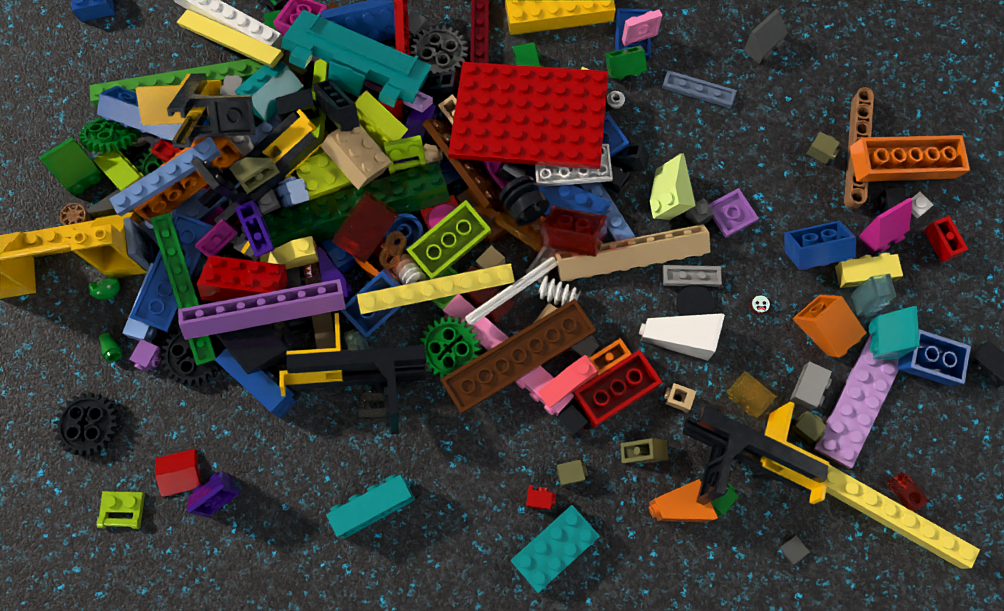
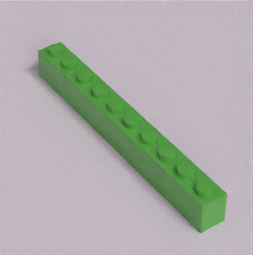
[90,58,264,108]

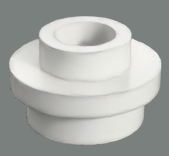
[607,91,625,109]

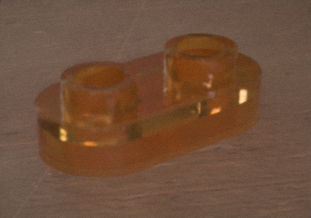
[379,231,407,269]

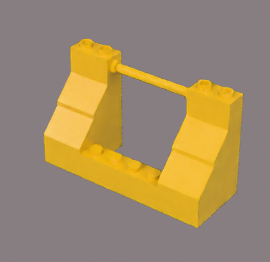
[0,212,147,299]

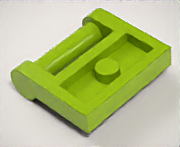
[383,135,426,174]
[97,491,145,529]

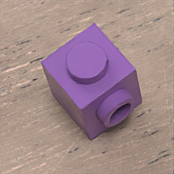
[129,339,164,372]

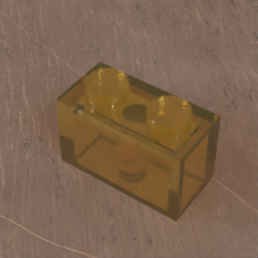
[726,371,776,417]

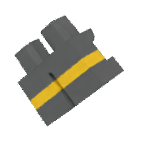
[229,232,260,262]

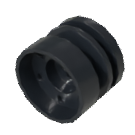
[499,175,550,226]

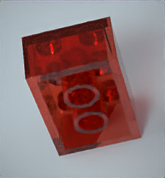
[332,191,398,263]
[540,206,608,257]

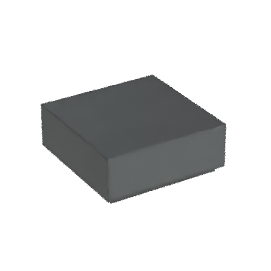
[779,535,809,565]

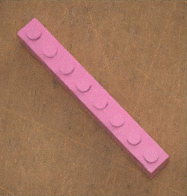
[443,294,574,416]

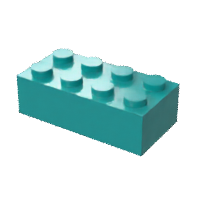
[326,474,416,539]
[510,505,600,593]

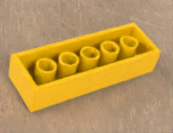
[505,0,616,35]

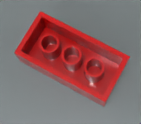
[197,255,288,302]
[573,349,662,428]

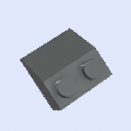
[744,9,788,64]

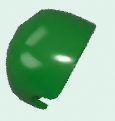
[89,277,120,301]

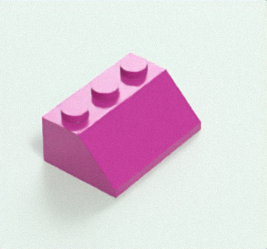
[273,0,327,36]

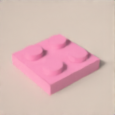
[622,9,662,46]

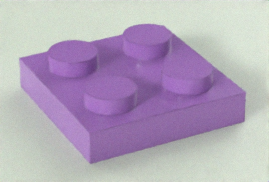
[708,188,759,238]

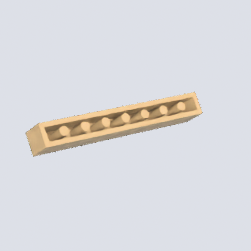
[555,224,710,282]

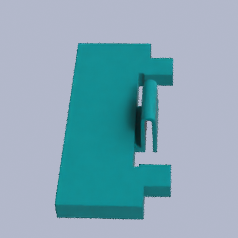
[281,9,432,108]

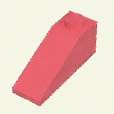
[538,355,598,408]

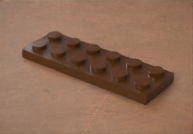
[422,119,504,208]

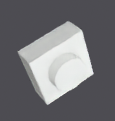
[911,192,933,218]

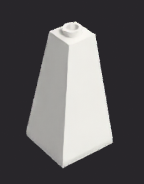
[639,314,725,360]

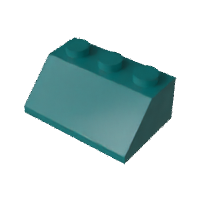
[235,60,304,122]

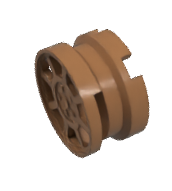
[60,203,92,225]

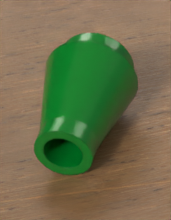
[98,333,122,362]

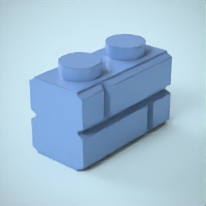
[274,176,309,209]

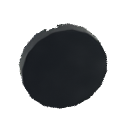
[676,285,715,316]

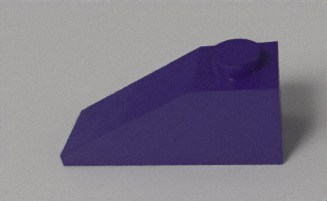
[235,200,274,258]
[316,247,353,303]

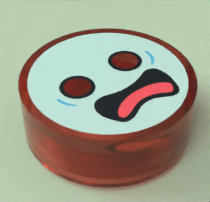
[750,295,771,315]

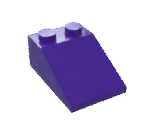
[186,471,241,517]

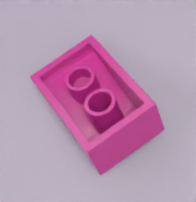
[859,198,912,254]

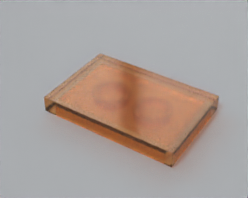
[492,205,557,252]

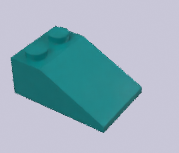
[869,306,920,360]

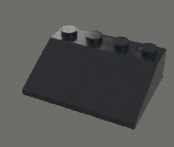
[215,321,302,375]

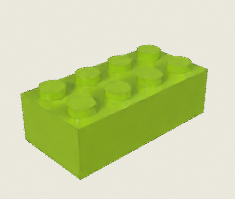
[407,200,491,279]

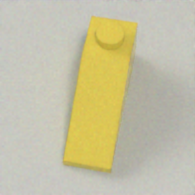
[260,236,319,269]

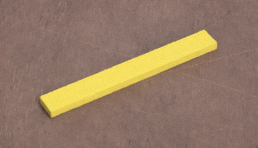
[177,9,284,68]

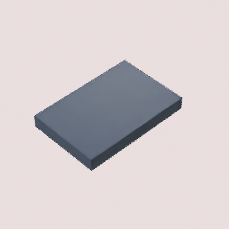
[124,217,155,271]

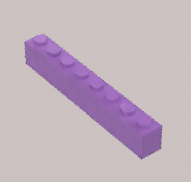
[178,279,346,340]

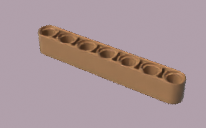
[844,87,874,211]

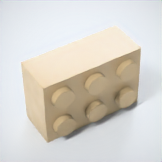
[321,125,392,190]

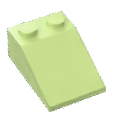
[650,153,696,220]

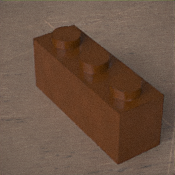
[456,188,508,245]

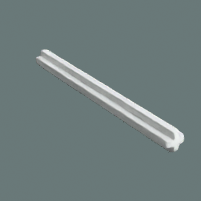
[465,257,558,325]

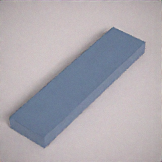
[662,70,737,109]

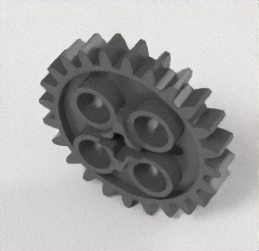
[410,25,468,74]

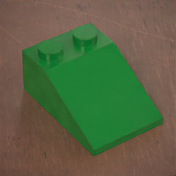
[39,137,106,196]

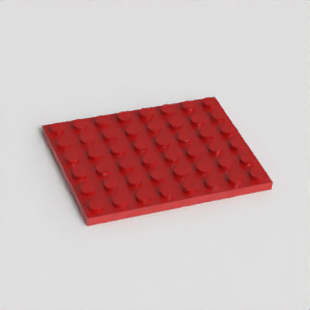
[448,62,608,169]

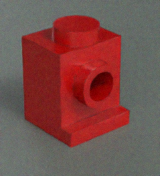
[526,485,556,511]

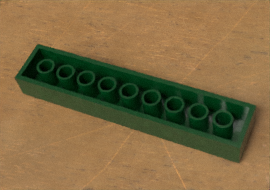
[263,161,451,249]

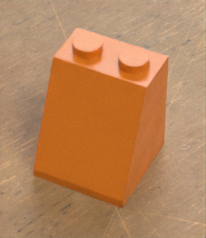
[793,295,866,358]
[648,479,718,522]

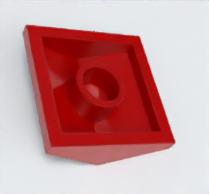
[155,449,201,497]

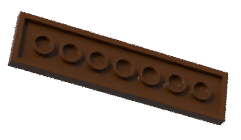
[440,299,596,414]

